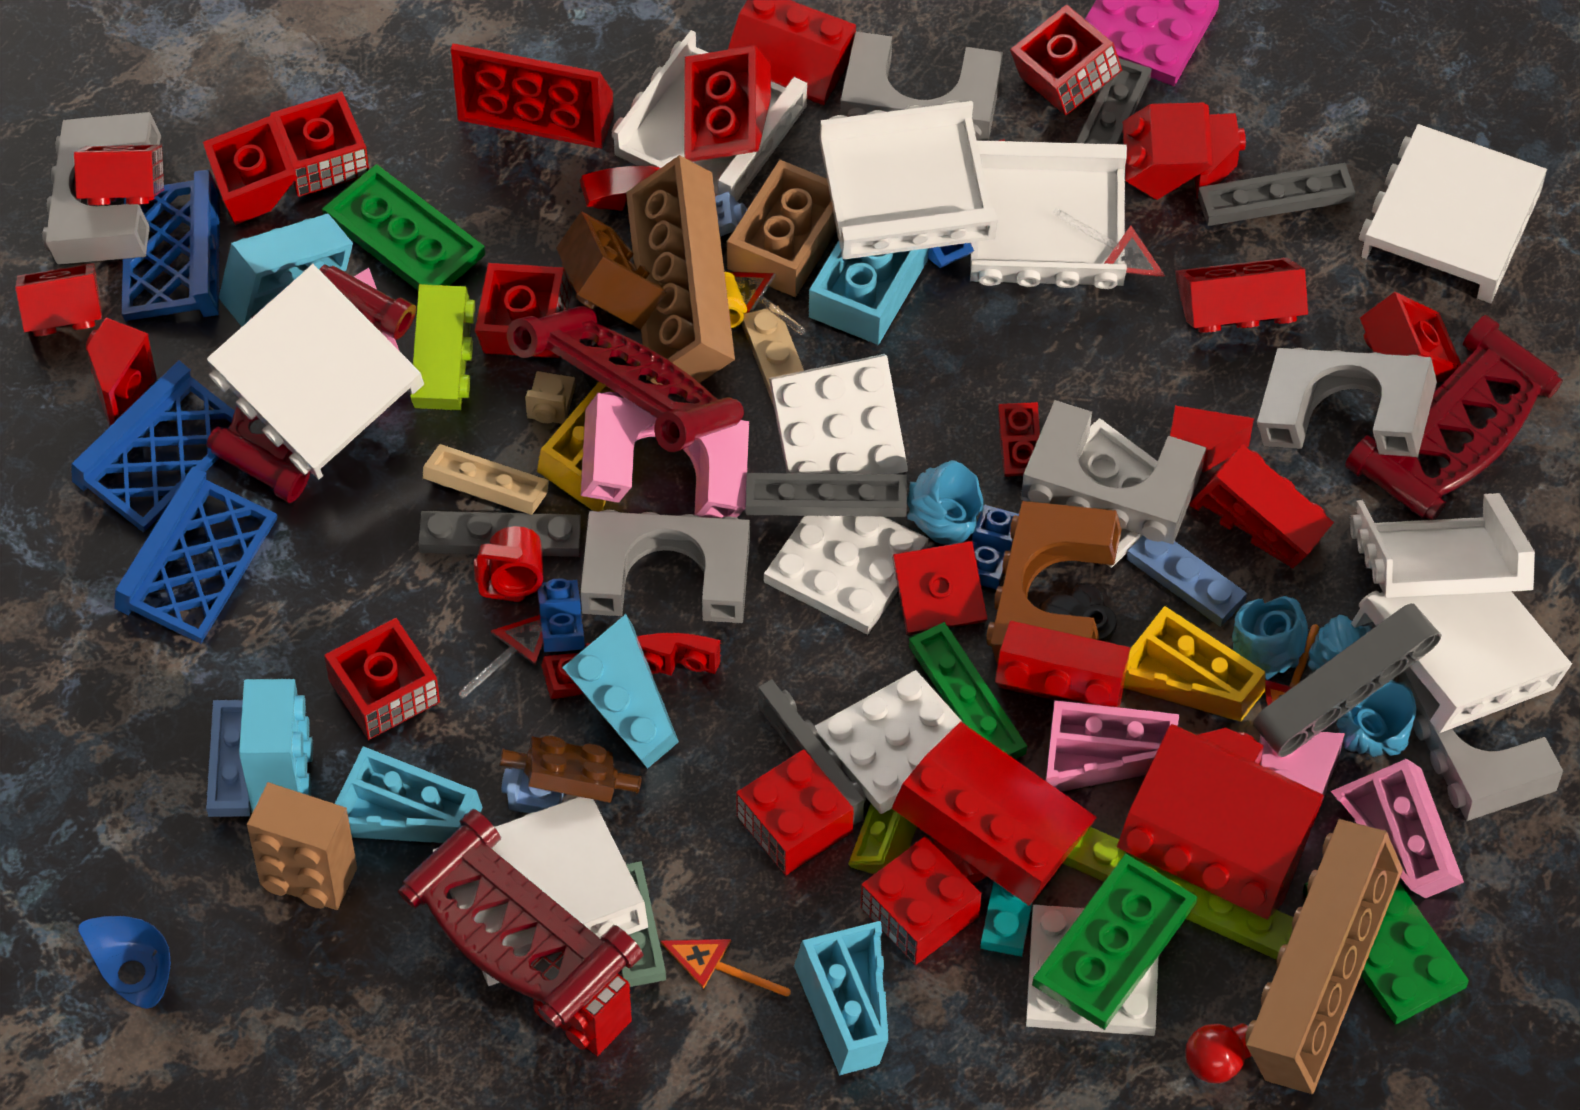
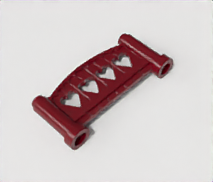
[207,264,416,503]
[507,306,744,452]
[1345,315,1563,520]
[398,809,644,1028]

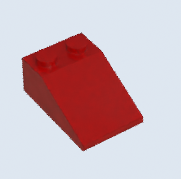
[684,45,771,162]

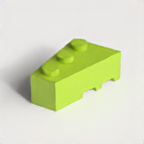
[411,284,475,410]

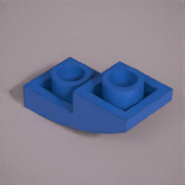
[972,505,1019,590]
[537,579,585,652]

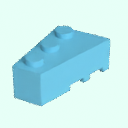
[219,214,353,327]
[562,614,679,769]
[335,746,483,843]

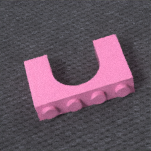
[581,392,749,518]

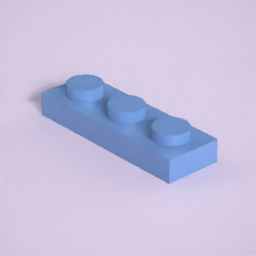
[1127,535,1247,627]
[206,700,251,817]

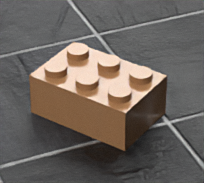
[727,160,837,297]
[247,782,357,910]

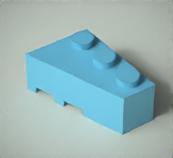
[794,921,888,1075]

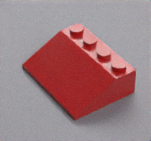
[451,43,614,149]
[891,722,1097,906]
[1117,724,1324,920]

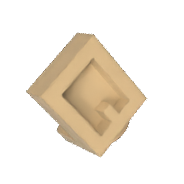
[525,371,576,424]

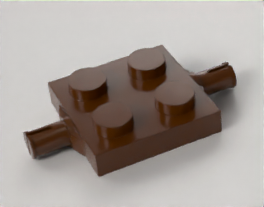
[499,736,642,803]

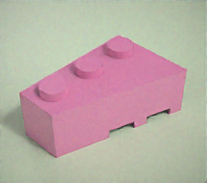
[1046,701,1179,792]
[1259,732,1345,851]
[1331,759,1464,898]

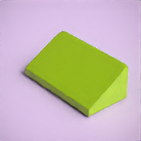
[849,803,917,874]

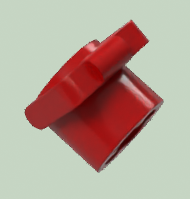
[474,526,543,602]

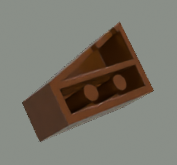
[556,211,667,330]

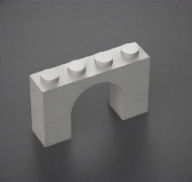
[840,31,1003,141]
[42,112,161,264]
[1257,348,1437,457]
[1021,400,1206,544]
[581,510,750,623]
[1398,667,1563,821]

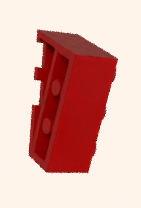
[1189,444,1334,568]

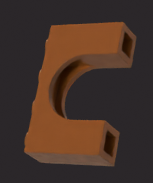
[987,501,1122,662]

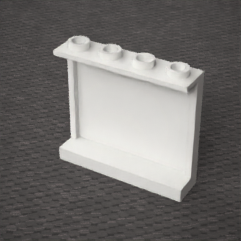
[612,30,807,201]
[819,100,998,260]
[1359,124,1547,303]
[970,140,1127,289]
[207,264,424,480]
[1350,493,1535,598]
[1351,591,1572,733]
[433,797,648,986]

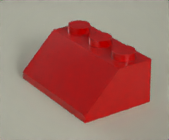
[728,0,856,105]
[1175,257,1308,333]
[995,620,1131,708]

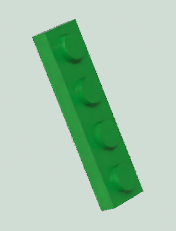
[909,622,1027,759]

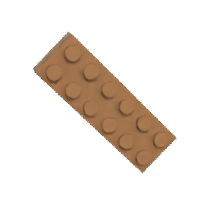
[626,155,735,396]
[1245,819,1403,1094]

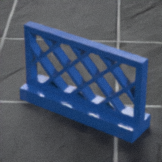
[122,169,220,321]
[71,360,235,533]
[114,466,277,644]

